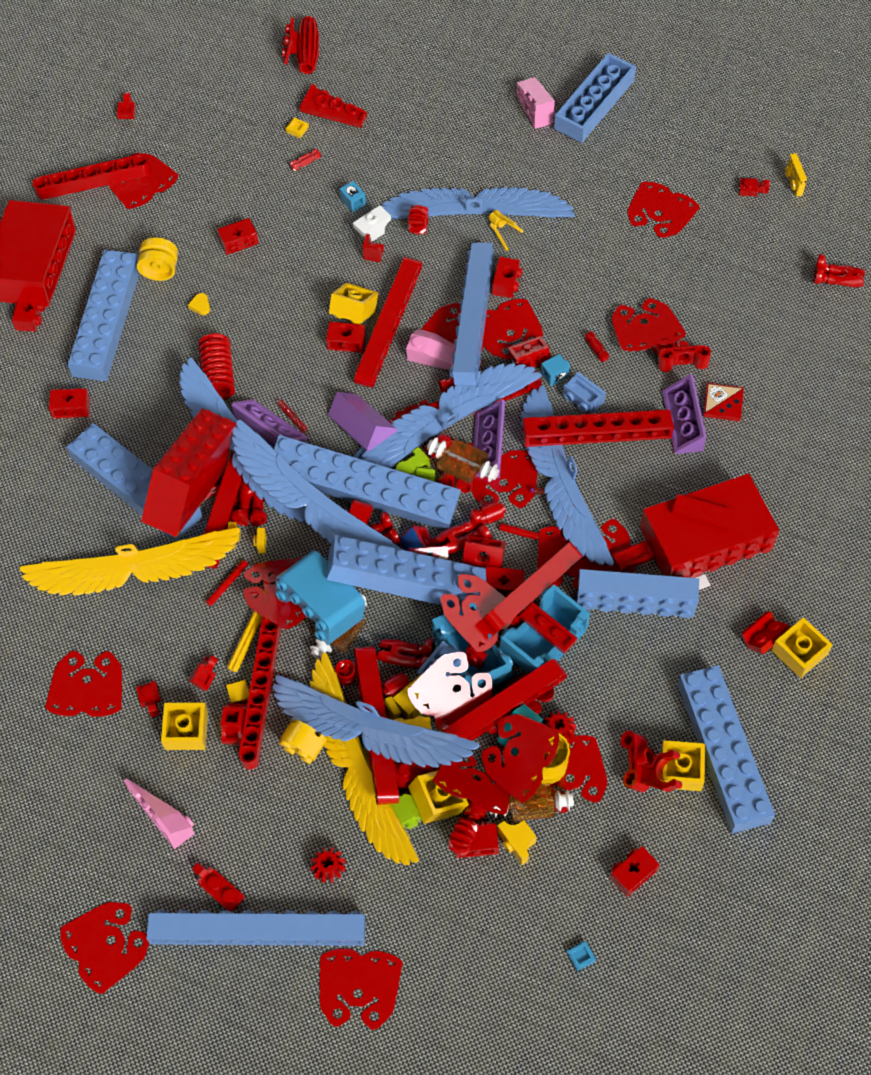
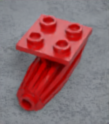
[281,16,319,74]

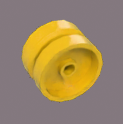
[137,237,178,281]

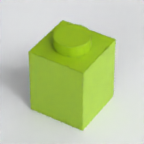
[391,794,422,829]

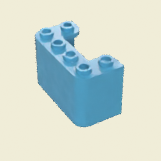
[275,550,365,646]
[500,585,590,674]
[432,603,513,697]

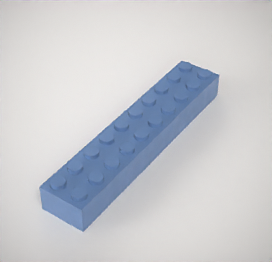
[274,435,461,530]

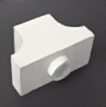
[353,206,391,242]

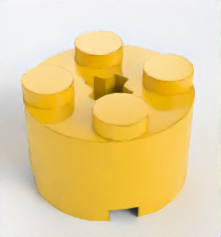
[279,719,327,765]

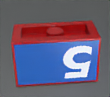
[400,526,435,551]

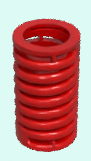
[198,333,235,400]

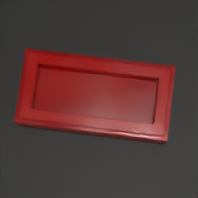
[612,540,655,572]

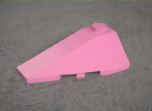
[406,329,481,370]
[124,779,194,849]

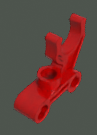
[646,333,711,372]
[620,731,682,793]

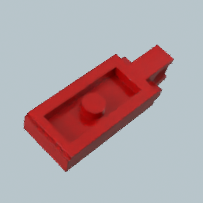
[192,863,245,912]

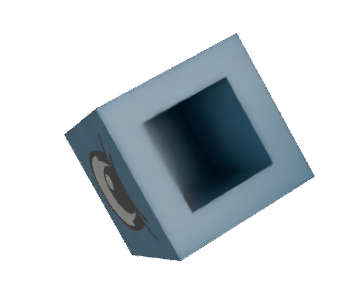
[340,181,366,213]
[541,354,570,386]

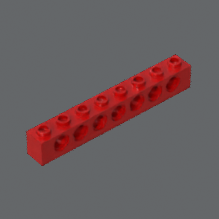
[522,409,674,447]

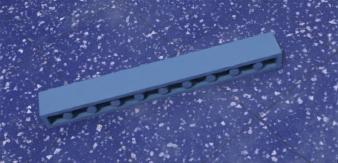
[450,243,494,385]
[147,910,366,946]

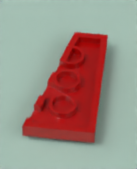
[300,84,367,128]

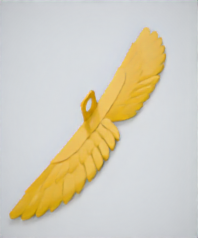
[20,527,240,596]
[310,652,419,865]

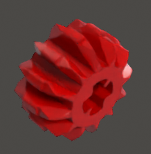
[408,205,429,235]
[543,710,576,742]
[448,817,479,856]
[310,847,346,884]

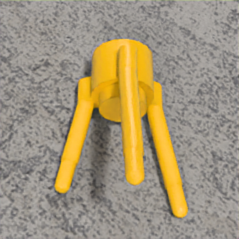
[489,210,523,251]

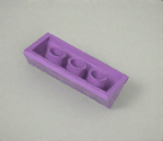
[662,374,706,454]
[328,392,397,452]
[232,399,308,447]
[471,399,505,478]

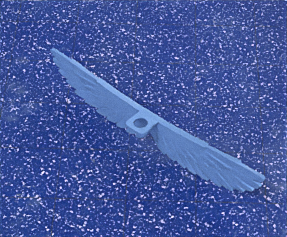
[381,187,575,219]
[179,358,306,522]
[362,363,542,468]
[521,385,614,566]
[232,420,402,550]
[273,675,479,767]

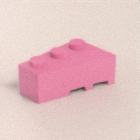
[516,77,555,129]

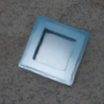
[566,941,596,972]

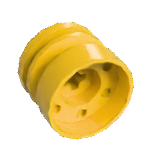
[531,733,570,784]

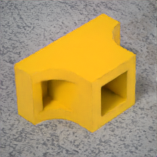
[497,820,537,865]

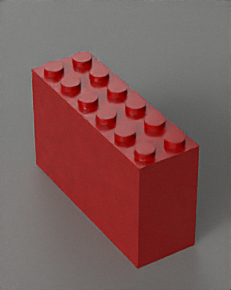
[0,200,76,307]
[141,408,237,537]
[640,473,779,578]

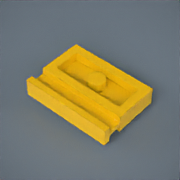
[785,153,807,196]

